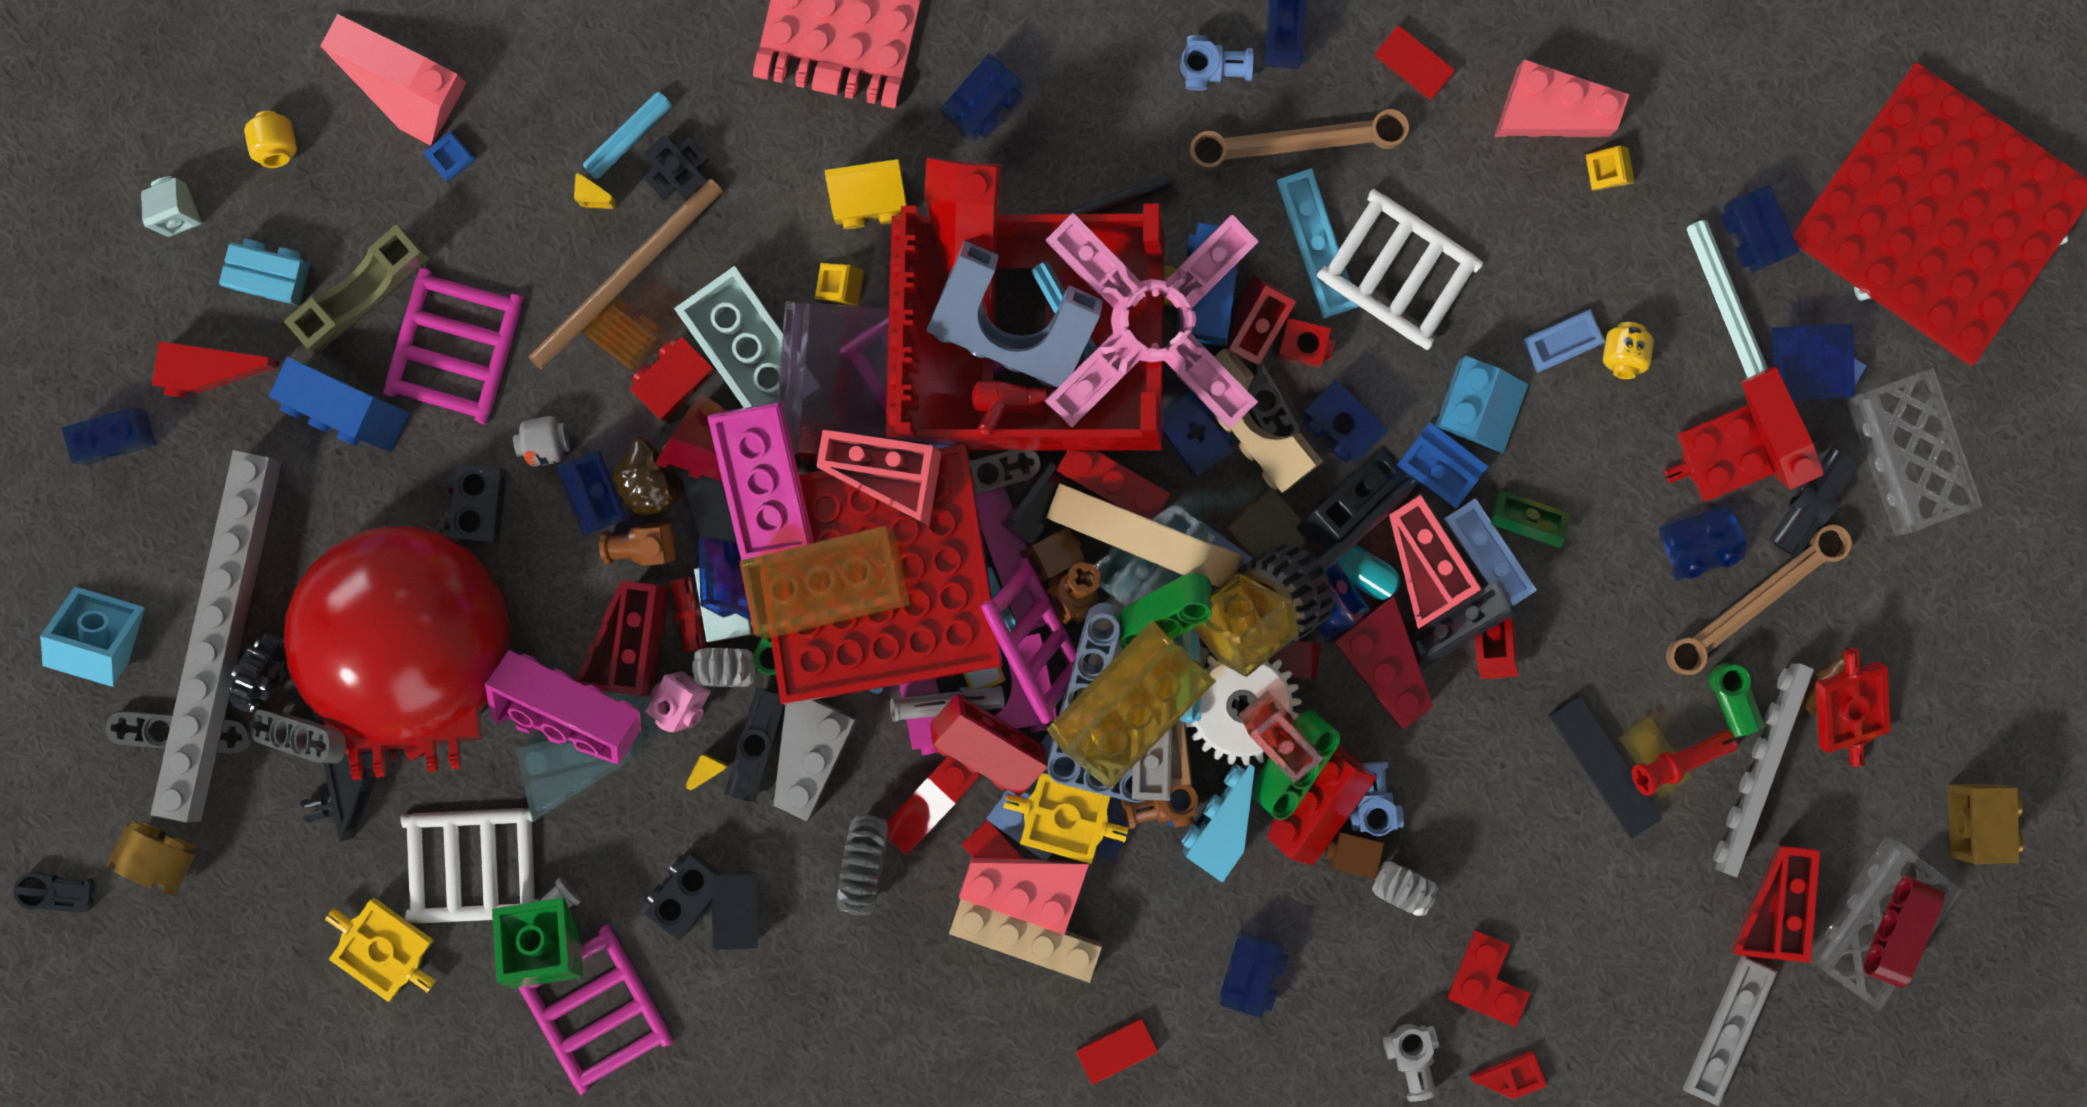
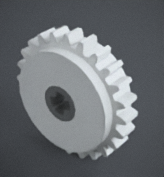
[1185,649,1301,765]

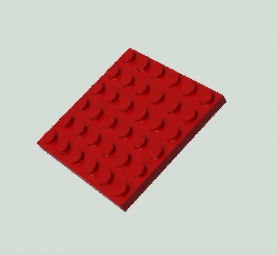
[1787,62,2087,366]
[759,444,1003,705]

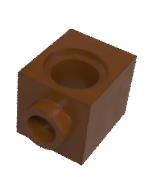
[1019,527,1085,582]
[1325,830,1384,879]

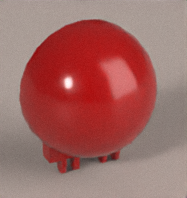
[284,526,511,780]

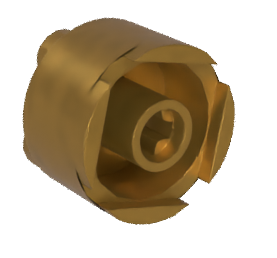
[106,820,197,896]

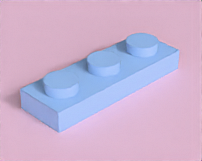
[1443,498,1537,606]

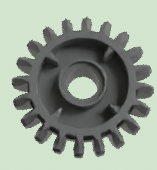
[836,815,889,916]

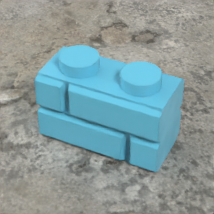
[219,239,310,306]

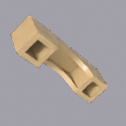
[1199,348,1323,493]
[949,899,1102,983]

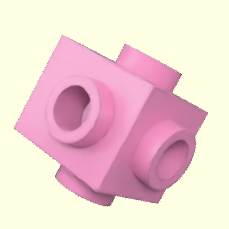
[645,671,711,732]

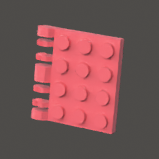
[753,0,921,109]

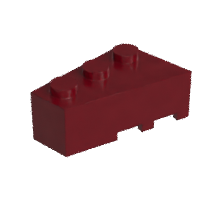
[1331,596,1433,730]

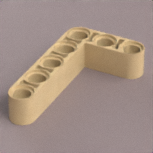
[1046,483,1244,589]

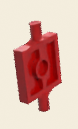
[1663,406,1774,501]
[1816,648,1891,767]

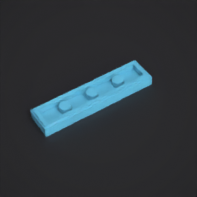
[1276,168,1358,319]

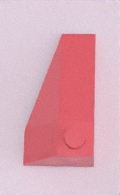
[320,14,466,146]

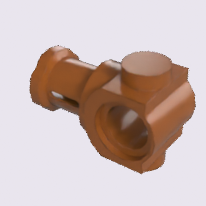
[599,521,676,566]
[1046,562,1100,626]
[1121,785,1198,830]

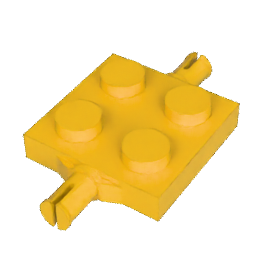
[1003,772,1129,864]
[325,898,437,1002]

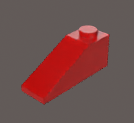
[152,341,278,398]
[1740,366,1824,490]
[887,755,981,855]

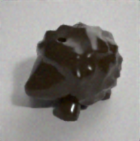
[613,436,684,515]

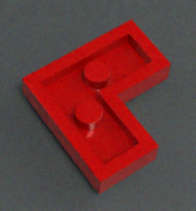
[1446,930,1530,1027]

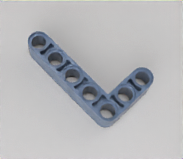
[1047,603,1145,803]

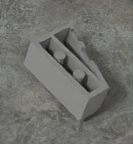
[774,700,857,821]

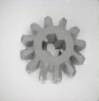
[692,648,755,687]
[1372,861,1439,916]

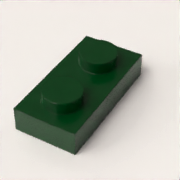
[1491,490,1570,548]

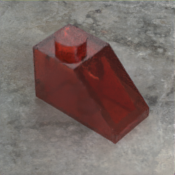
[1239,691,1324,783]

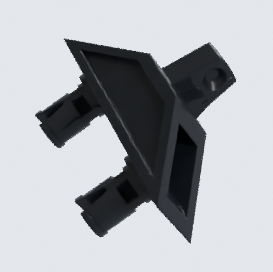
[286,710,399,842]

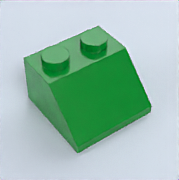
[492,897,583,989]

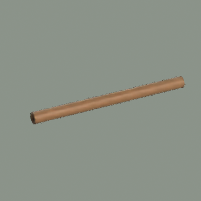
[529,179,722,369]

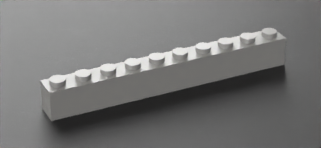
[150,450,282,822]

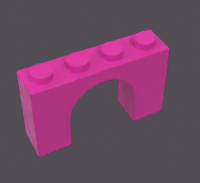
[899,633,1058,755]

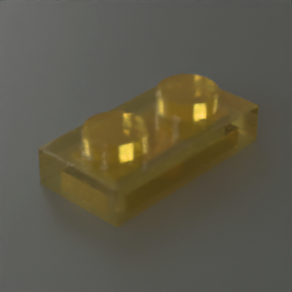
[1617,716,1692,798]

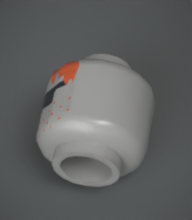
[513,416,570,467]

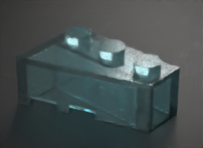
[1089,503,1216,606]
[515,740,639,821]

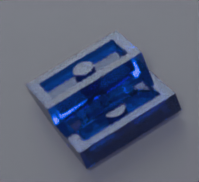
[1772,324,1855,400]
[698,537,768,625]

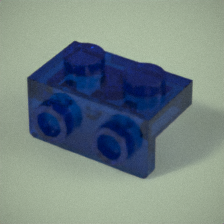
[1659,505,1746,580]

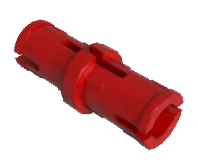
[669,577,707,653]

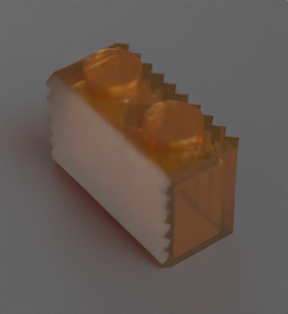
[581,295,662,373]

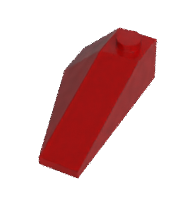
[924,158,1003,315]

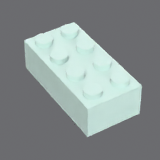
[674,266,823,417]

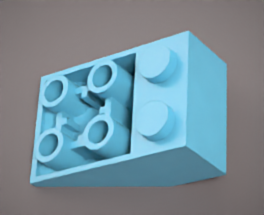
[1181,763,1255,883]

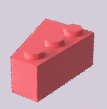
[1494,60,1629,137]
[816,430,942,526]
[1389,494,1481,628]
[959,858,1089,935]

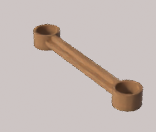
[1189,109,1409,171]
[1666,525,1852,675]

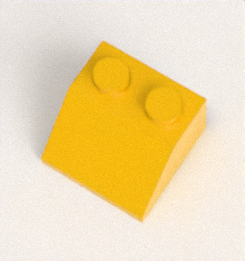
[825,159,907,229]

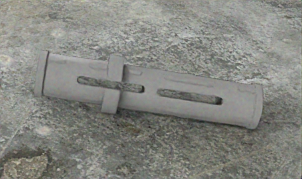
[890,686,1004,722]

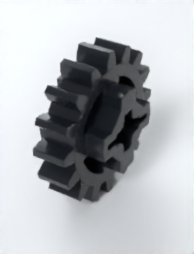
[229,633,286,713]

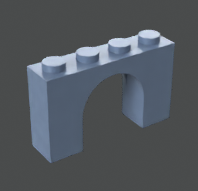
[926,240,1103,387]

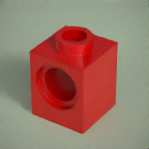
[1277,318,1335,368]

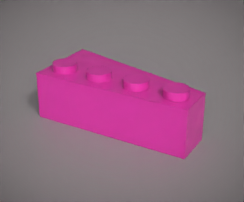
[485,650,641,765]

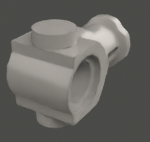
[1383,1024,1440,1102]

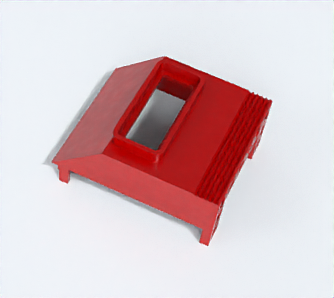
[886,203,1165,451]

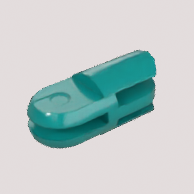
[1327,543,1401,600]

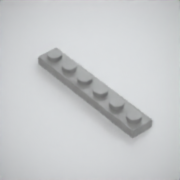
[1713,663,1814,877]

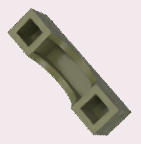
[284,224,430,353]

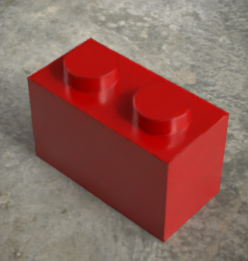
[629,337,716,422]

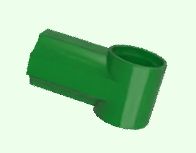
[1708,663,1765,738]

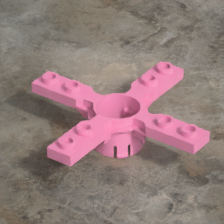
[1045,213,1259,428]

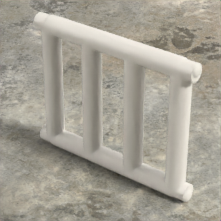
[1317,189,1484,350]
[401,808,537,923]

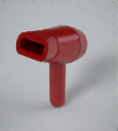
[972,380,1046,437]

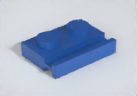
[1396,422,1489,509]

